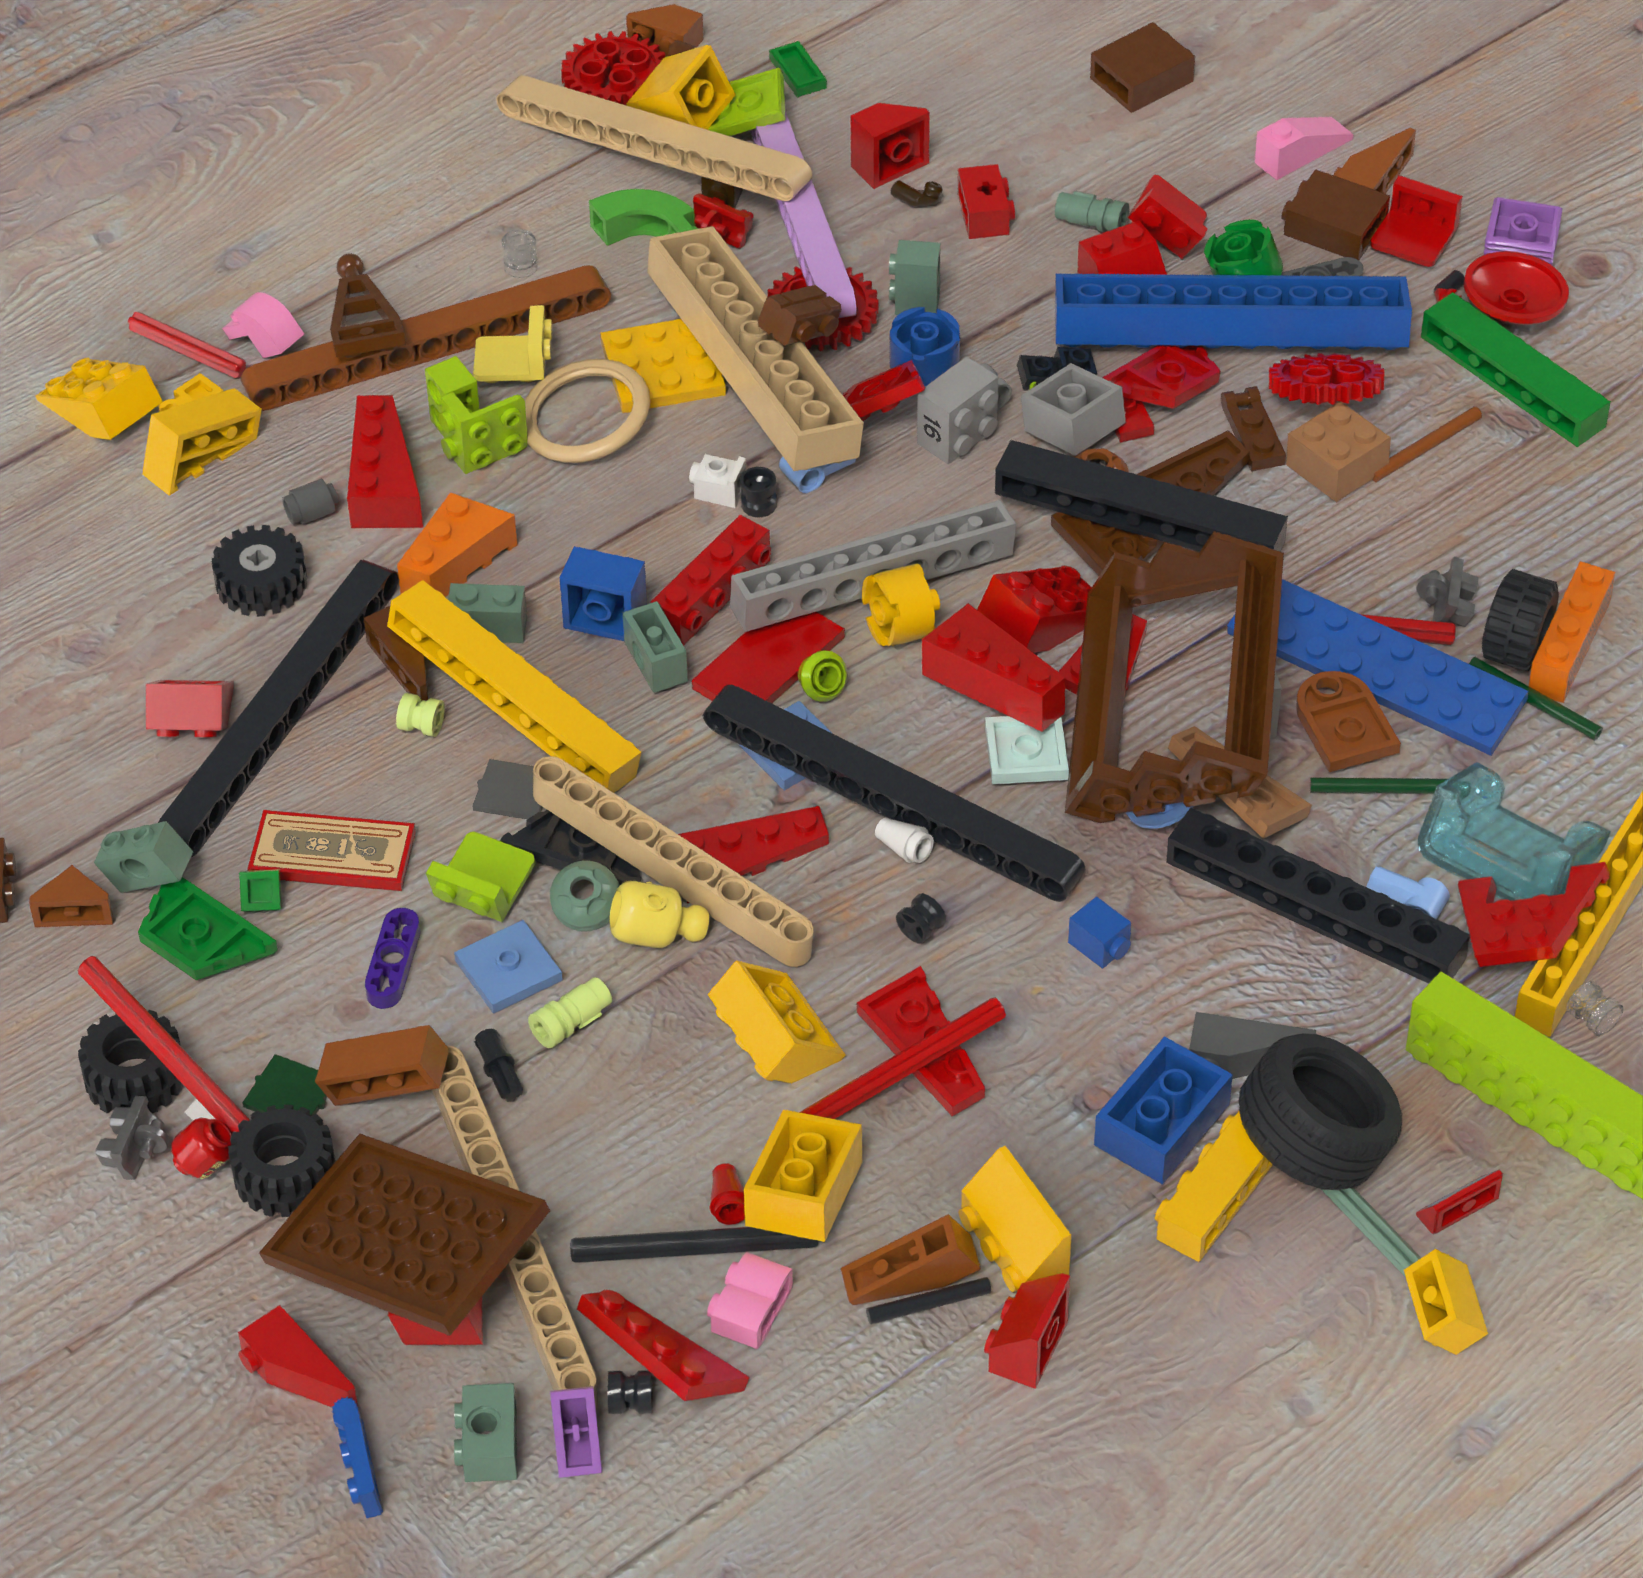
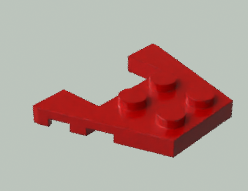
[1458,862,1610,967]

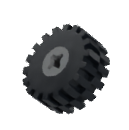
[212,525,307,617]

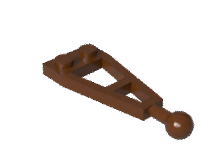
[330,253,406,358]

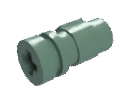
[1055,191,1129,232]

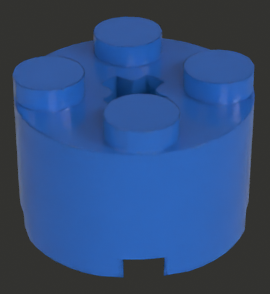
[889,307,960,387]

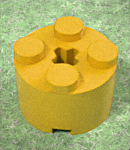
[862,563,940,646]

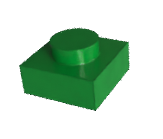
[239,869,282,911]

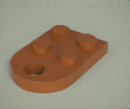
[1296,671,1401,772]

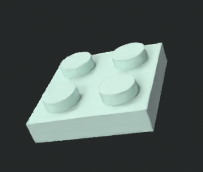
[985,716,1069,785]

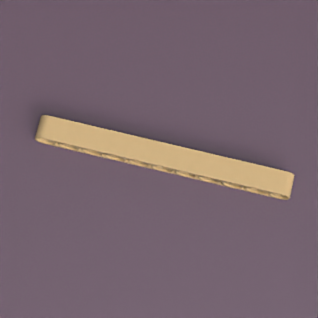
[496,75,812,201]
[432,1045,598,1410]

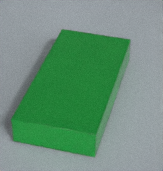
[769,41,827,98]

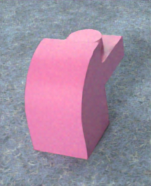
[222,292,304,358]

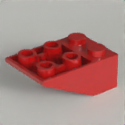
[977,566,1092,653]

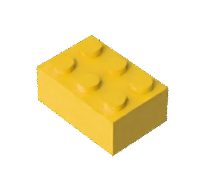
[744,1109,863,1242]

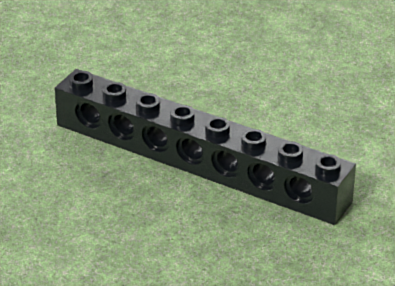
[1166,808,1470,984]

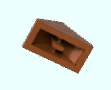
[29,865,114,927]

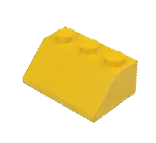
[708,960,846,1084]
[959,1146,1071,1292]

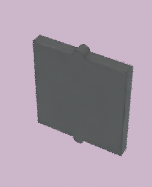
[473,759,543,820]

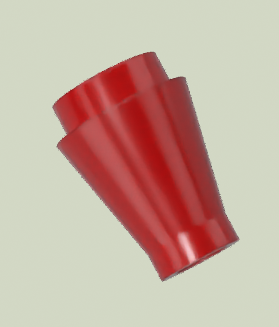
[710,1163,745,1225]

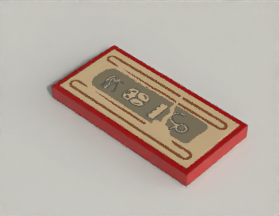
[247,810,416,891]

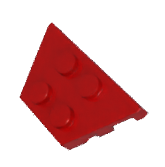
[1102,345,1221,409]
[843,360,925,421]

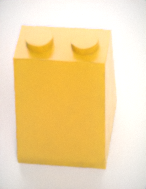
[626,45,736,130]

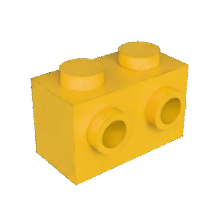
[1404,1249,1488,1355]

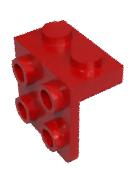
[1128,175,1208,259]
[1370,175,1463,267]

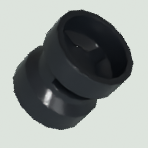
[740,467,777,517]
[608,1371,653,1414]

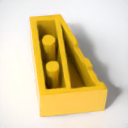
[142,388,262,496]

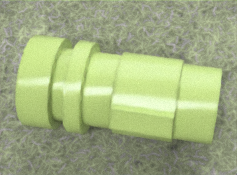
[528,977,612,1048]

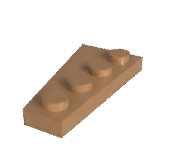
[1168,726,1312,839]

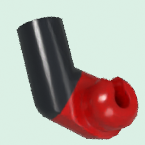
[1434,270,1464,302]

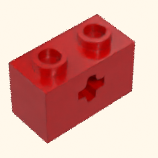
[957,164,1015,239]

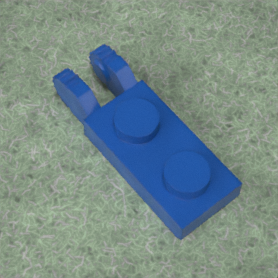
[332,1397,383,1519]

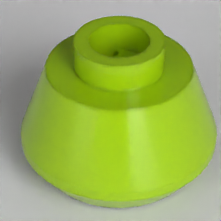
[798,651,847,702]

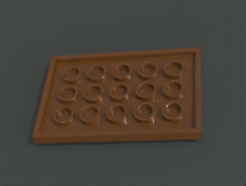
[259,1133,550,1336]

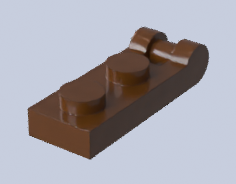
[1221,386,1286,472]

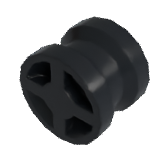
[896,893,946,943]

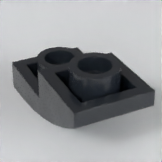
[1017,347,1097,390]

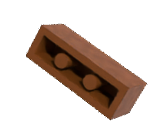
[315,1025,449,1106]

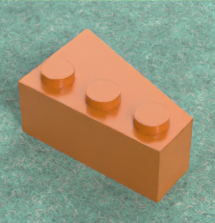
[397,492,517,597]

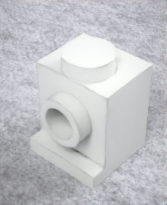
[689,454,746,508]

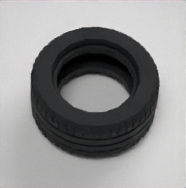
[1239,1033,1402,1190]

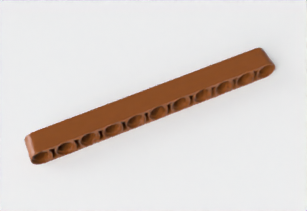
[241,265,611,411]

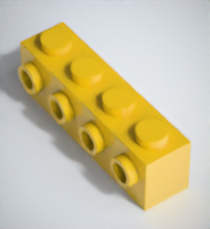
[1155,1111,1273,1262]

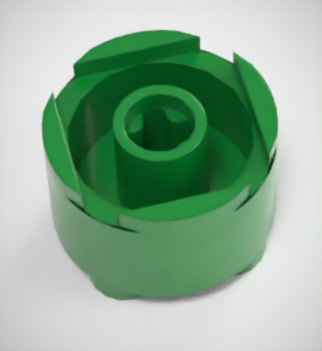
[1204,220,1283,275]

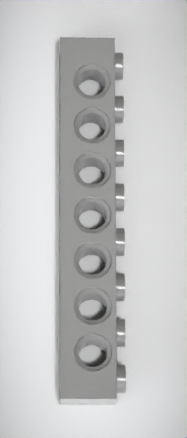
[730,500,1016,632]

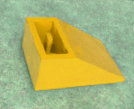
[35,358,163,440]

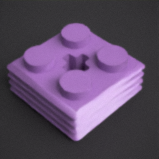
[1483,197,1563,265]

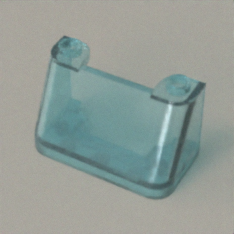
[1417,762,1611,901]

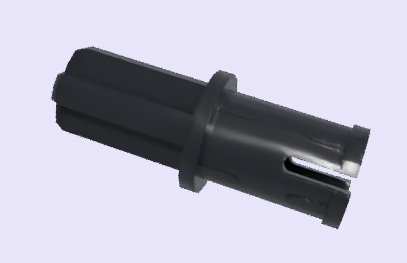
[474,1029,523,1102]

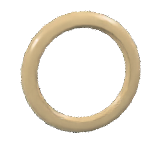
[525,359,650,463]

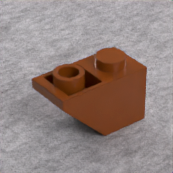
[626,4,704,56]

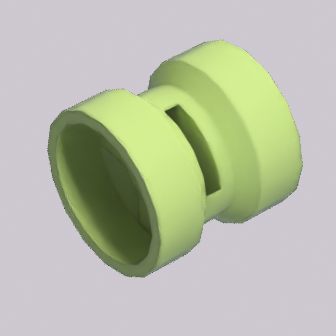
[396,693,445,737]

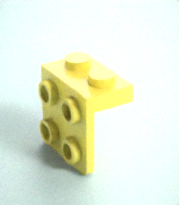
[473,305,552,383]

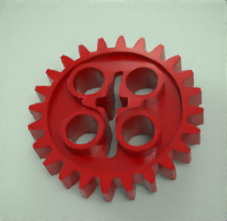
[561,31,666,106]
[768,266,879,352]
[1269,353,1385,405]

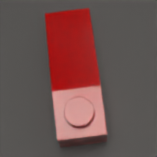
[238,1305,358,1407]

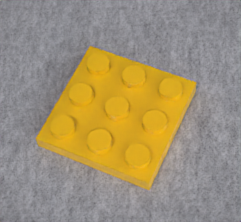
[600,319,726,413]

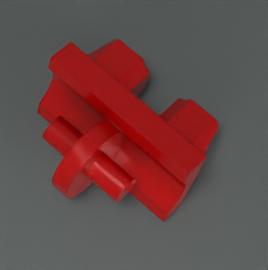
[693,193,754,249]

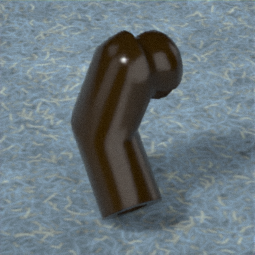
[891,180,943,207]

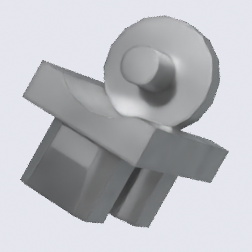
[1416,556,1479,627]
[96,1096,170,1180]

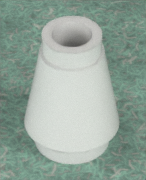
[875,817,934,863]

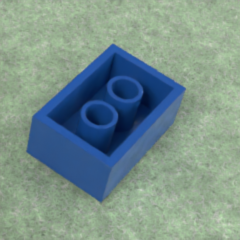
[1094,1036,1233,1185]

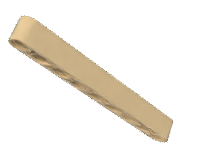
[533,756,814,967]

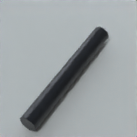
[866,1277,991,1325]

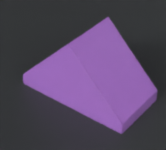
[550,1386,602,1478]

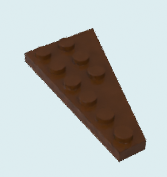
[1051,430,1250,576]

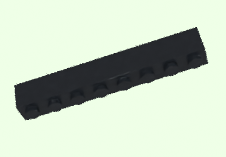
[995,440,1288,552]

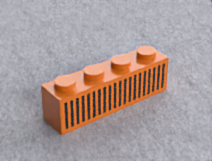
[1529,561,1616,703]

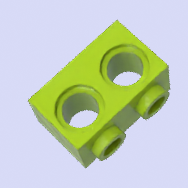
[425,356,480,437]

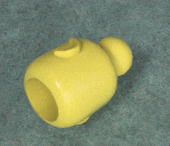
[609,881,709,948]

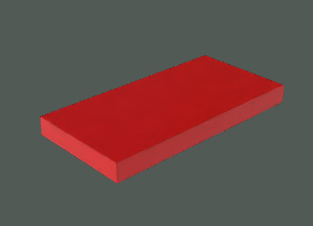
[692,612,845,703]

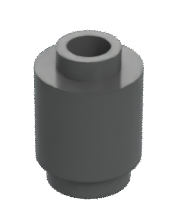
[282,478,339,524]

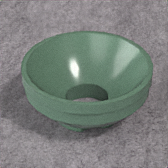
[550,861,619,932]

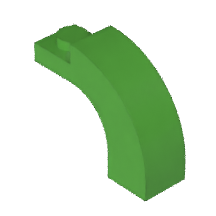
[589,189,698,246]

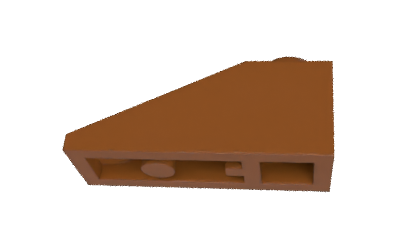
[1334,128,1416,194]
[840,1214,981,1305]

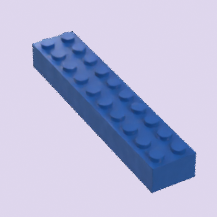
[1054,274,1412,350]

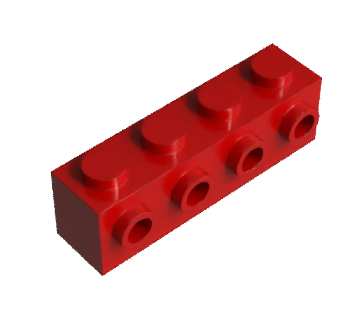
[650,515,771,646]

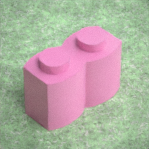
[707,1252,793,1349]

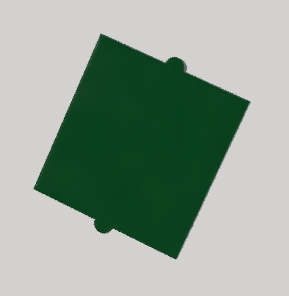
[242,1054,327,1116]

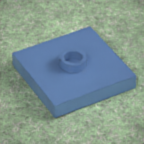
[454,920,563,1014]

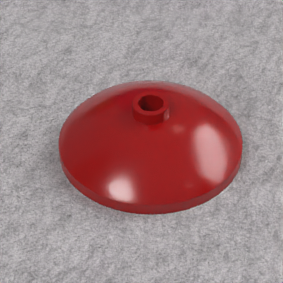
[1464,251,1569,325]

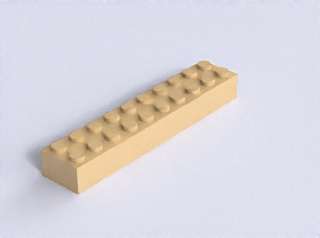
[647,226,864,471]

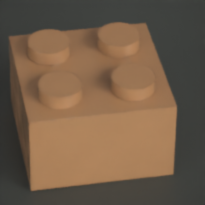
[1286,401,1391,502]

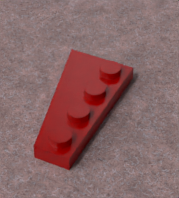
[678,806,829,904]
[856,966,985,1117]
[576,1290,749,1401]

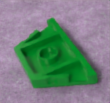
[138,877,278,980]

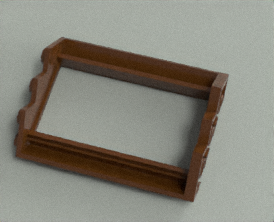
[1065,531,1284,823]

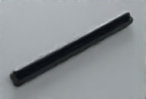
[570,1227,819,1262]

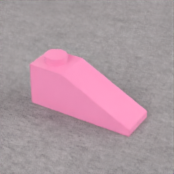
[1255,117,1354,180]

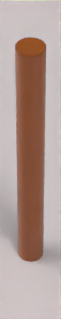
[1372,406,1482,482]

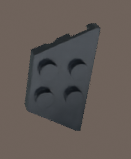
[500,810,641,886]

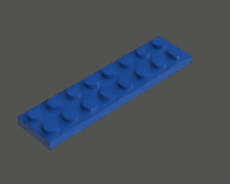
[1227,579,1528,756]

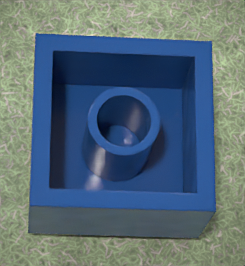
[559,546,647,641]

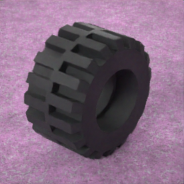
[1482,569,1559,672]
[78,1010,182,1114]
[229,1104,336,1217]

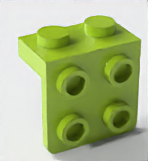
[439,392,528,474]
[426,832,536,922]

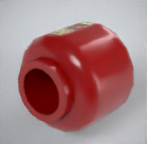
[171,1117,232,1179]

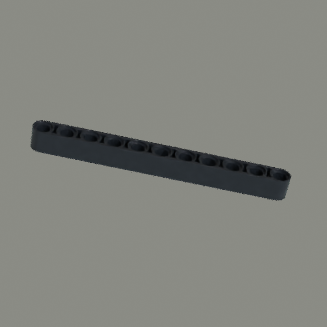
[158,559,399,857]
[703,685,1086,902]

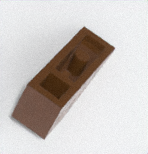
[364,606,428,701]

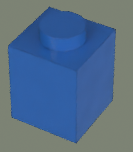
[1068,896,1131,969]

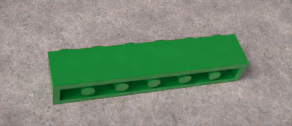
[1421,292,1611,447]

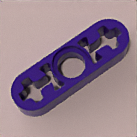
[365,908,421,1009]

